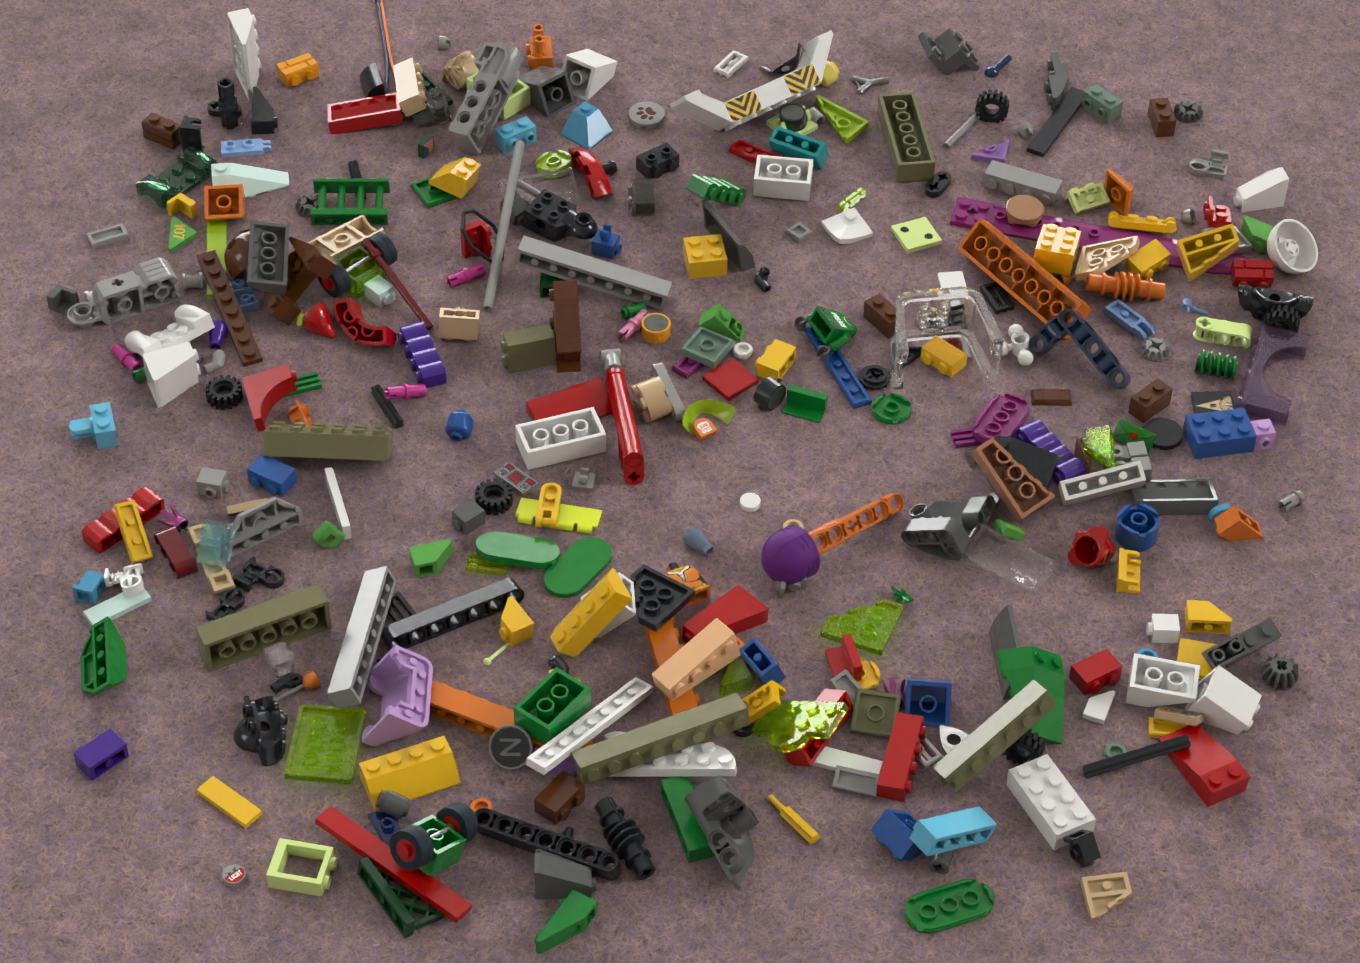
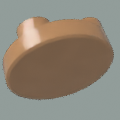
[1005,195,1044,227]

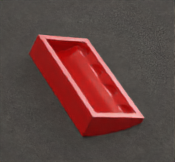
[327,92,403,134]
[526,377,613,421]

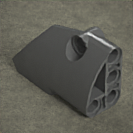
[901,492,1001,560]
[684,776,759,891]

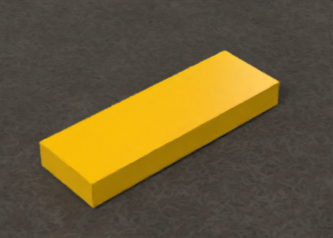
[113,500,153,565]
[197,776,262,828]

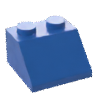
[905,678,952,727]
[871,809,923,861]

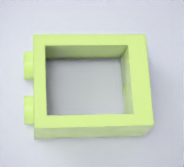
[266,838,338,897]

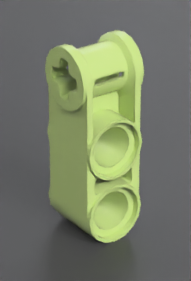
[1193,317,1252,349]

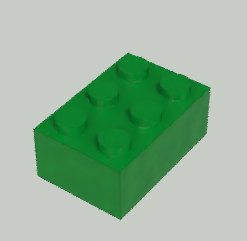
[514,667,592,744]

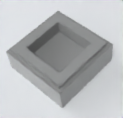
[785,222,812,243]

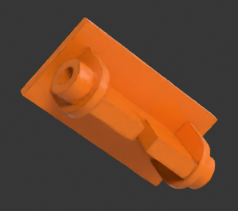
[288,399,314,426]

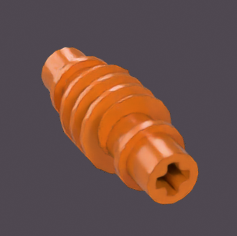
[1085,271,1166,302]

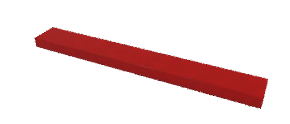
[315,806,472,923]

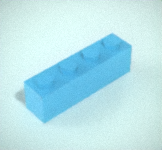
[910,806,997,856]

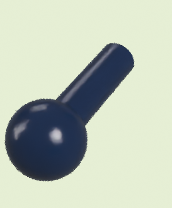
[984,54,1012,78]

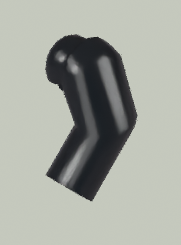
[754,267,771,293]
[548,655,570,674]
[270,673,303,694]

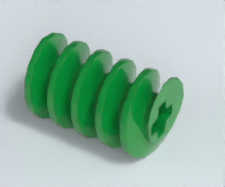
[1195,349,1238,381]

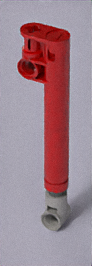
[600,348,644,485]

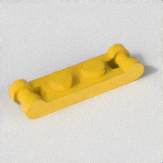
[1108,211,1177,233]

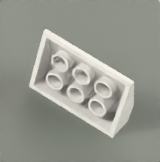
[227,8,261,101]

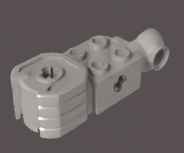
[67,257,181,328]

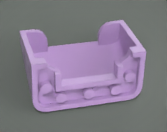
[362,644,433,747]

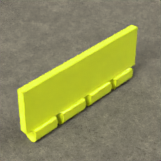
[515,497,603,534]

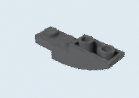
[1044,52,1068,111]
[1201,618,1282,670]

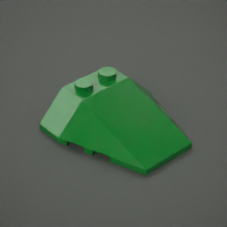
[996,646,1065,744]

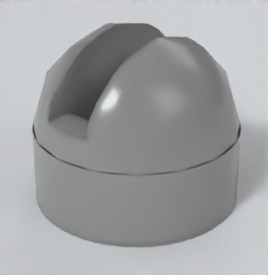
[438,35,451,50]
[1017,122,1034,138]
[1180,208,1196,224]

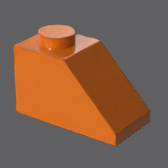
[1214,505,1264,541]

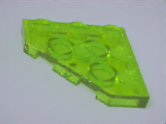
[820,599,904,656]

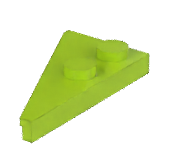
[815,95,869,144]

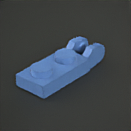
[1103,299,1156,341]

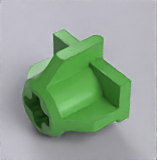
[312,520,346,548]

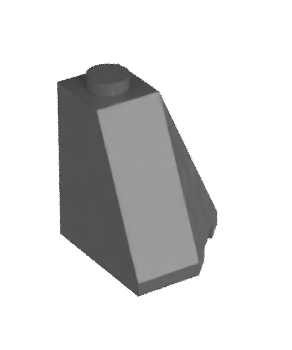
[534,849,596,899]

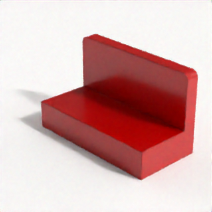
[825,633,863,681]

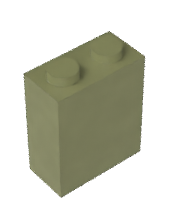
[500,324,555,374]

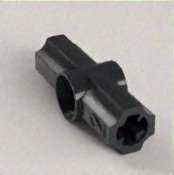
[217,78,238,130]

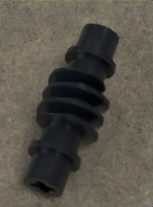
[595,797,655,880]

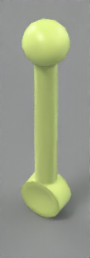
[483,642,509,665]

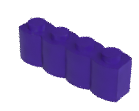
[397,321,447,388]
[1016,419,1087,485]

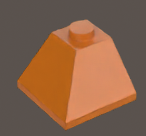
[1104,169,1134,216]

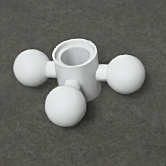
[993,324,1033,366]

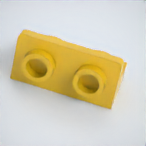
[742,680,786,724]

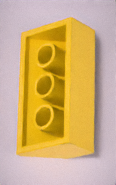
[550,568,632,657]
[359,736,461,812]

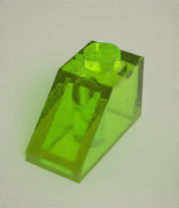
[1082,425,1116,469]

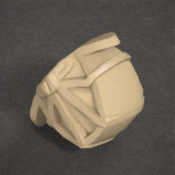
[441,51,479,90]

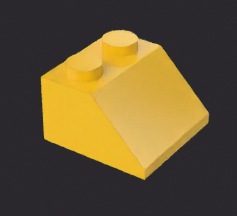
[428,157,482,199]

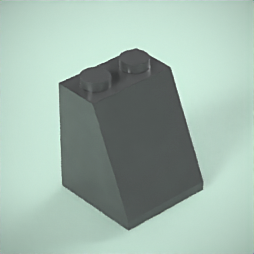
[518,66,576,118]

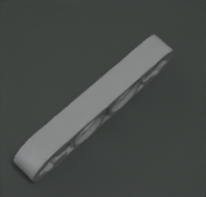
[651,362,685,422]

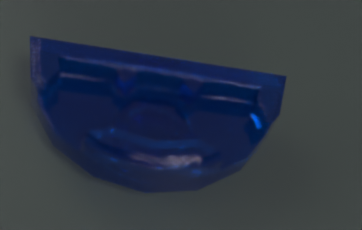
[368,812,401,847]

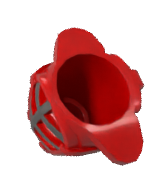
[1067,526,1115,569]

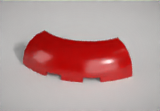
[568,147,613,199]
[332,297,397,348]

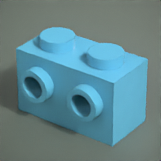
[495,116,537,155]

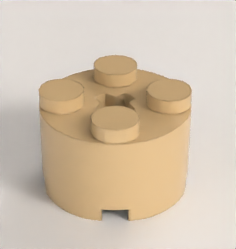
[631,376,673,424]

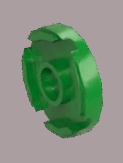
[872,393,912,425]

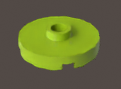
[536,150,573,176]

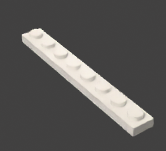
[526,677,653,775]

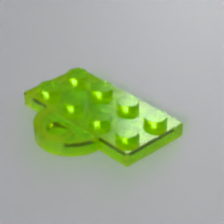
[752,700,848,753]

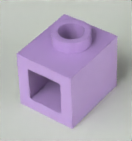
[1250,419,1276,451]

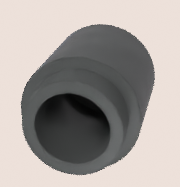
[375,789,411,819]

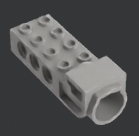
[448,42,524,155]

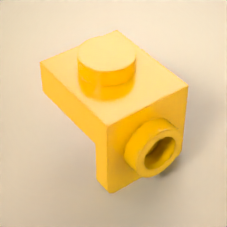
[167,193,198,219]

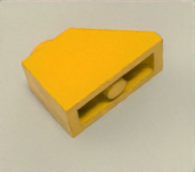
[499,596,535,647]
[1184,600,1232,634]

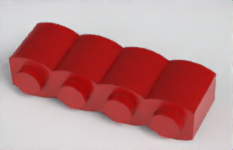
[82,487,165,554]

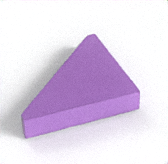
[971,139,1009,164]

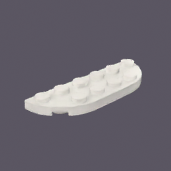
[608,742,737,777]

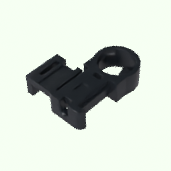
[233,557,285,592]
[205,589,245,621]

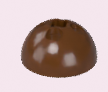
[224,229,250,278]

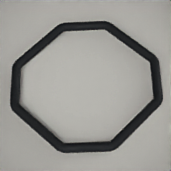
[461,209,504,263]

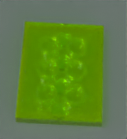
[284,703,367,785]

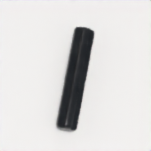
[348,160,367,200]
[371,384,404,429]

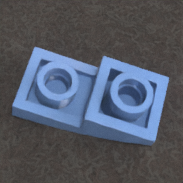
[230,278,260,313]

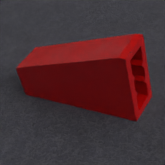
[682,585,769,644]

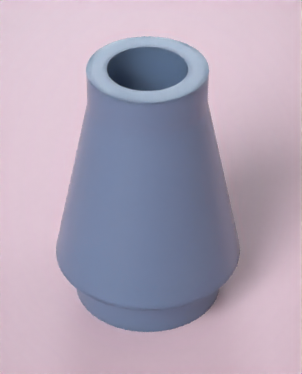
[682,527,714,556]

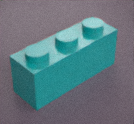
[768,126,829,170]

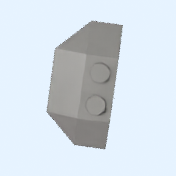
[226,497,303,558]

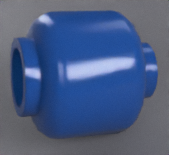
[445,410,474,441]

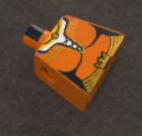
[664,562,710,607]

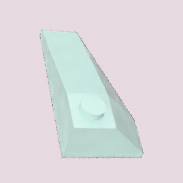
[211,163,289,198]

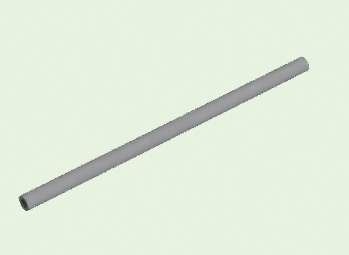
[483,140,525,311]

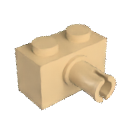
[438,307,480,341]

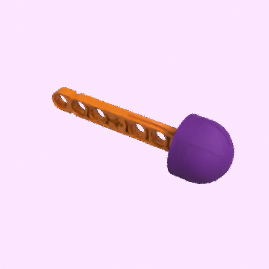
[761,493,904,584]

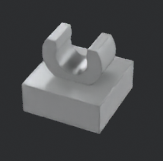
[572,468,596,493]

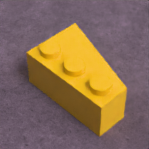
[1176,223,1239,282]

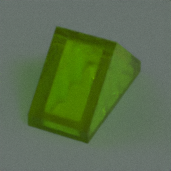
[719,657,752,698]

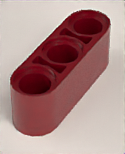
[154,526,198,579]

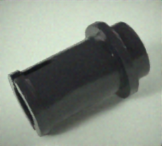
[602,160,617,174]

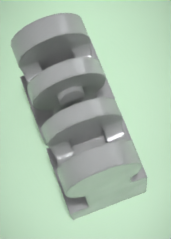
[1108,441,1152,480]

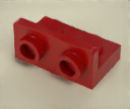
[1203,196,1232,228]
[460,219,492,259]

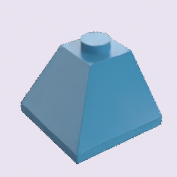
[561,102,613,150]

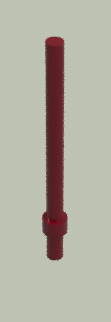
[362,238,433,330]

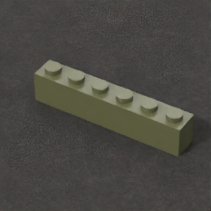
[932,680,1057,793]

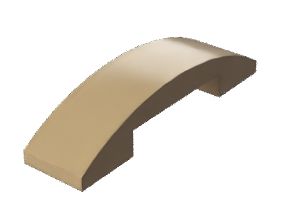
[188,522,235,594]

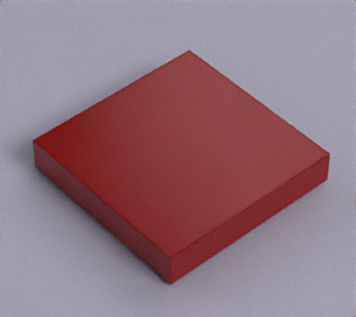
[702,358,759,401]

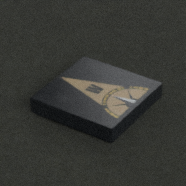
[1191,391,1235,414]

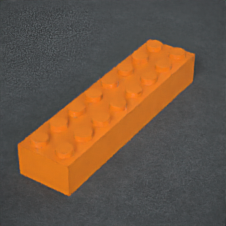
[957,218,1092,340]

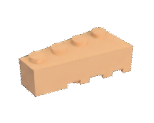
[652,618,741,701]

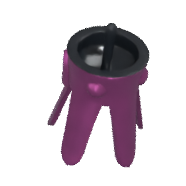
[157,504,188,533]
[882,676,905,707]

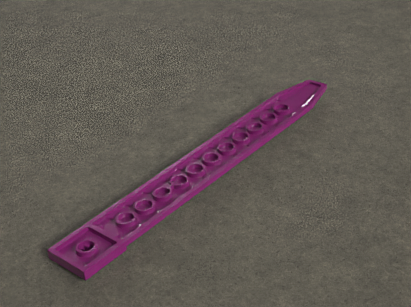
[950,197,1250,275]

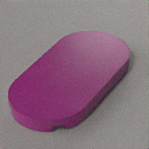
[972,393,1030,443]

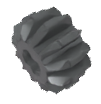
[1261,654,1299,691]

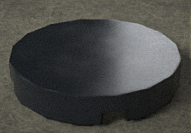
[1143,417,1183,450]

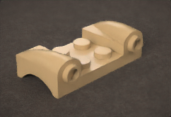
[307,215,385,261]

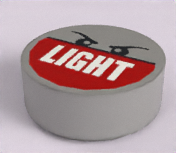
[222,864,246,887]

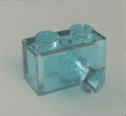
[197,519,235,566]

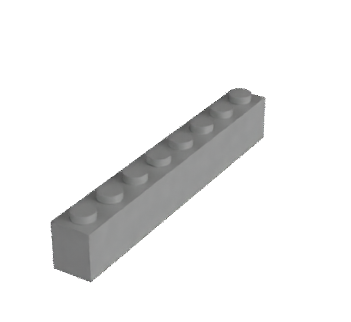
[514,236,672,311]
[327,566,397,709]

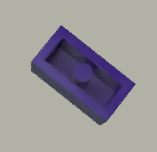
[74,728,129,781]

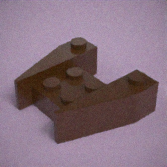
[264,237,338,326]
[549,280,582,373]

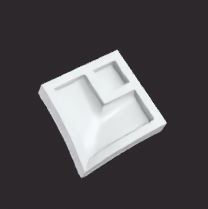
[821,207,873,244]

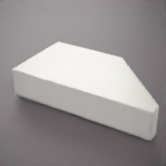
[1082,690,1116,725]

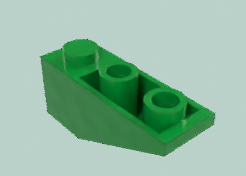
[534,889,597,954]

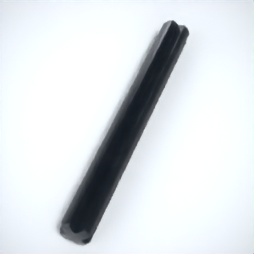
[1082,734,1191,778]

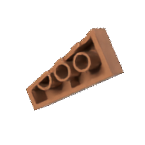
[970,438,1055,521]

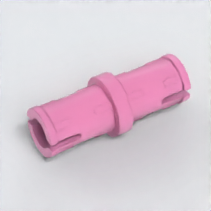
[616,309,650,342]

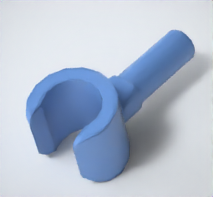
[1181,298,1208,315]

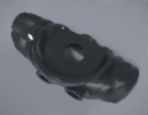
[1238,284,1314,324]
[234,696,288,767]

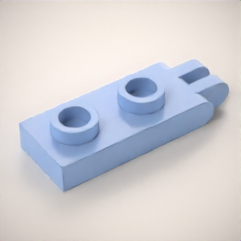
[221,138,272,157]

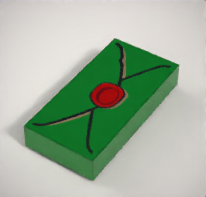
[1112,419,1157,454]

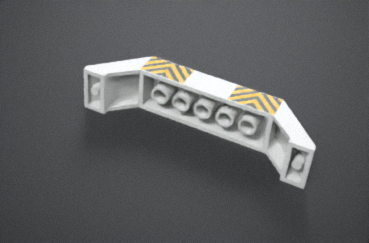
[669,30,833,131]

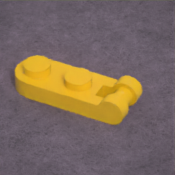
[535,483,562,529]

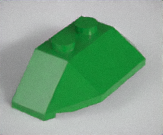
[80,616,127,695]

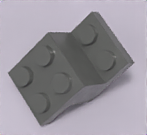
[918,28,980,75]

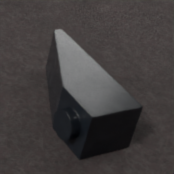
[251,87,278,134]

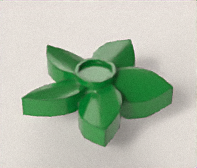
[891,585,914,604]

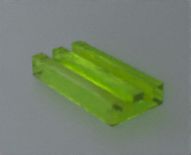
[465,552,510,577]

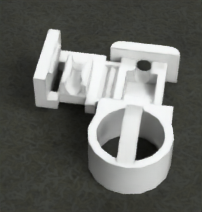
[104,563,144,597]

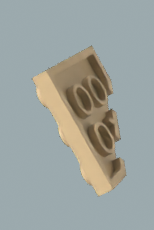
[1075,235,1140,281]

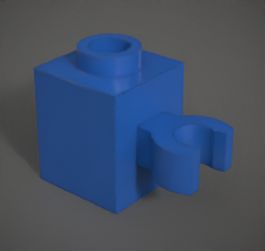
[591,223,622,259]

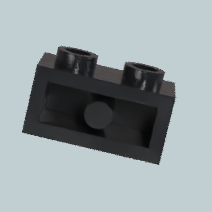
[636,142,680,180]

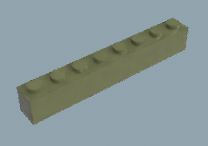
[571,693,750,785]

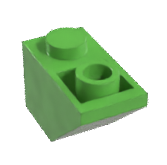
[698,303,745,342]
[409,539,452,578]

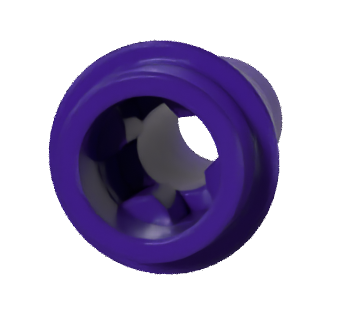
[208,320,228,349]

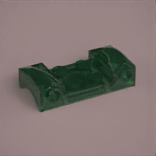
[136,146,217,209]

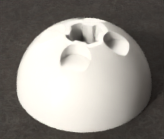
[1267,219,1318,274]

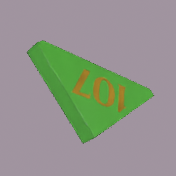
[168,216,198,253]

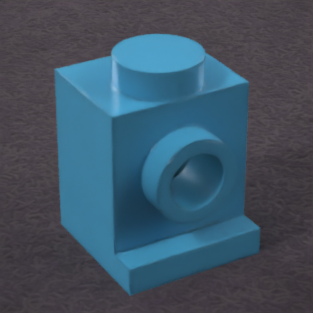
[72,570,106,605]

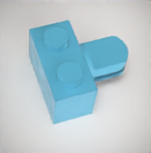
[69,402,118,449]

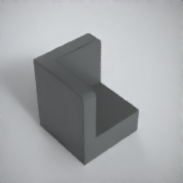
[46,284,79,316]

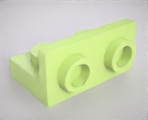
[1063,182,1110,214]

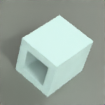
[364,275,395,308]

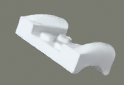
[125,304,215,357]

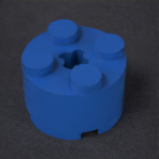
[1115,503,1160,552]

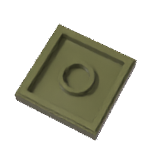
[850,688,901,738]

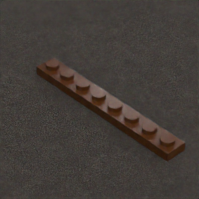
[197,250,263,367]

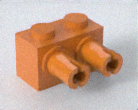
[526,24,553,71]

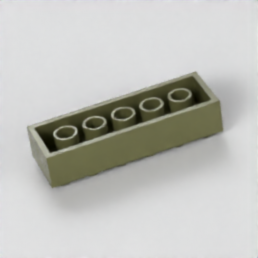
[877,92,935,182]
[263,421,393,461]
[195,584,331,672]

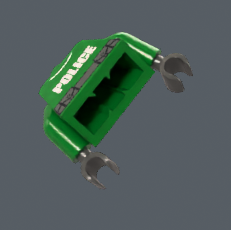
[795,306,857,362]

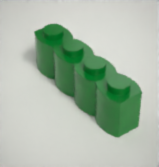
[686,174,746,206]

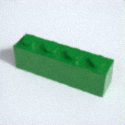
[661,776,715,863]

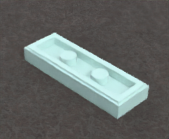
[83,589,152,626]

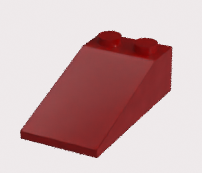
[1158,725,1250,807]

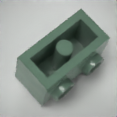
[1082,84,1123,125]

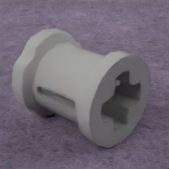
[182,272,204,291]

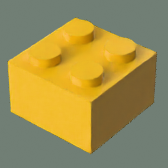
[683,234,728,279]

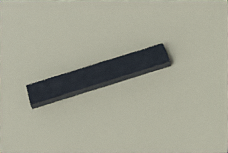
[1026,87,1084,157]

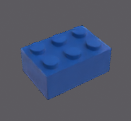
[1183,408,1257,459]

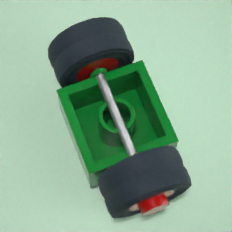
[390,802,478,876]

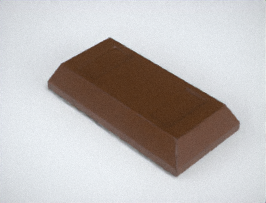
[1030,389,1072,406]

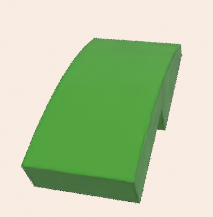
[993,519,1025,541]

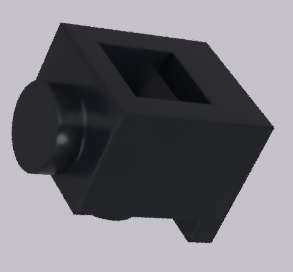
[1063,829,1101,868]

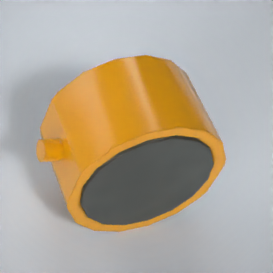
[641,313,671,344]

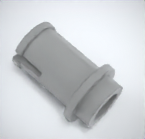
[1277,490,1305,513]

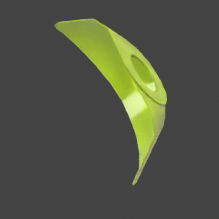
[682,399,736,435]

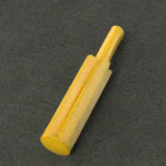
[767,795,820,845]

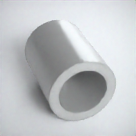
[809,107,826,125]

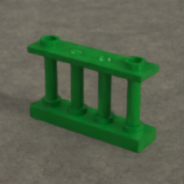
[310,178,390,225]

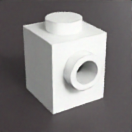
[1146,614,1180,643]

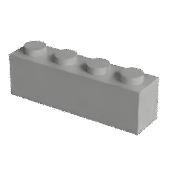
[983,160,1063,207]

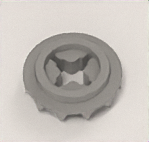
[1139,336,1171,361]

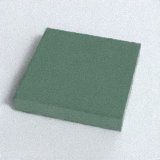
[680,326,735,369]

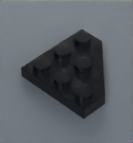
[630,564,695,632]

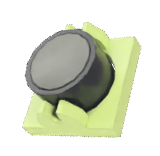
[766,104,818,135]

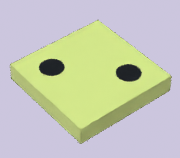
[891,217,942,254]

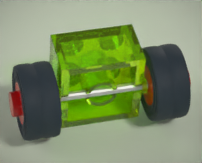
[318,232,398,299]

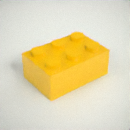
[1034,224,1081,276]

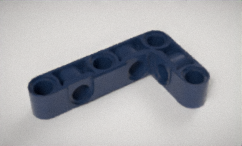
[1029,309,1130,388]

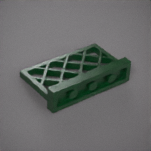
[357,857,447,938]

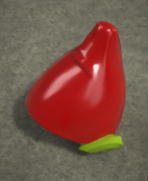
[297,302,336,339]

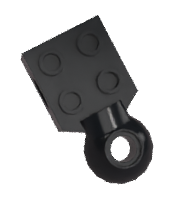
[522,189,598,242]

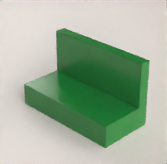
[781,385,828,423]

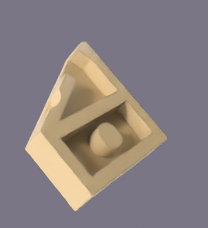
[1080,872,1132,921]

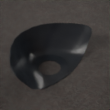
[760,42,801,74]

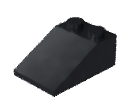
[987,435,1059,490]

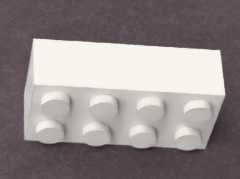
[515,407,606,470]
[1006,754,1096,850]

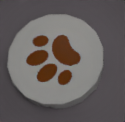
[629,102,665,129]

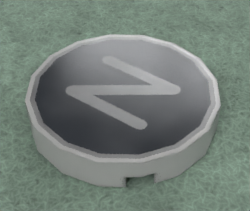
[489,724,534,770]

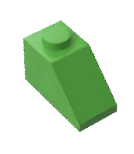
[1241,215,1274,255]

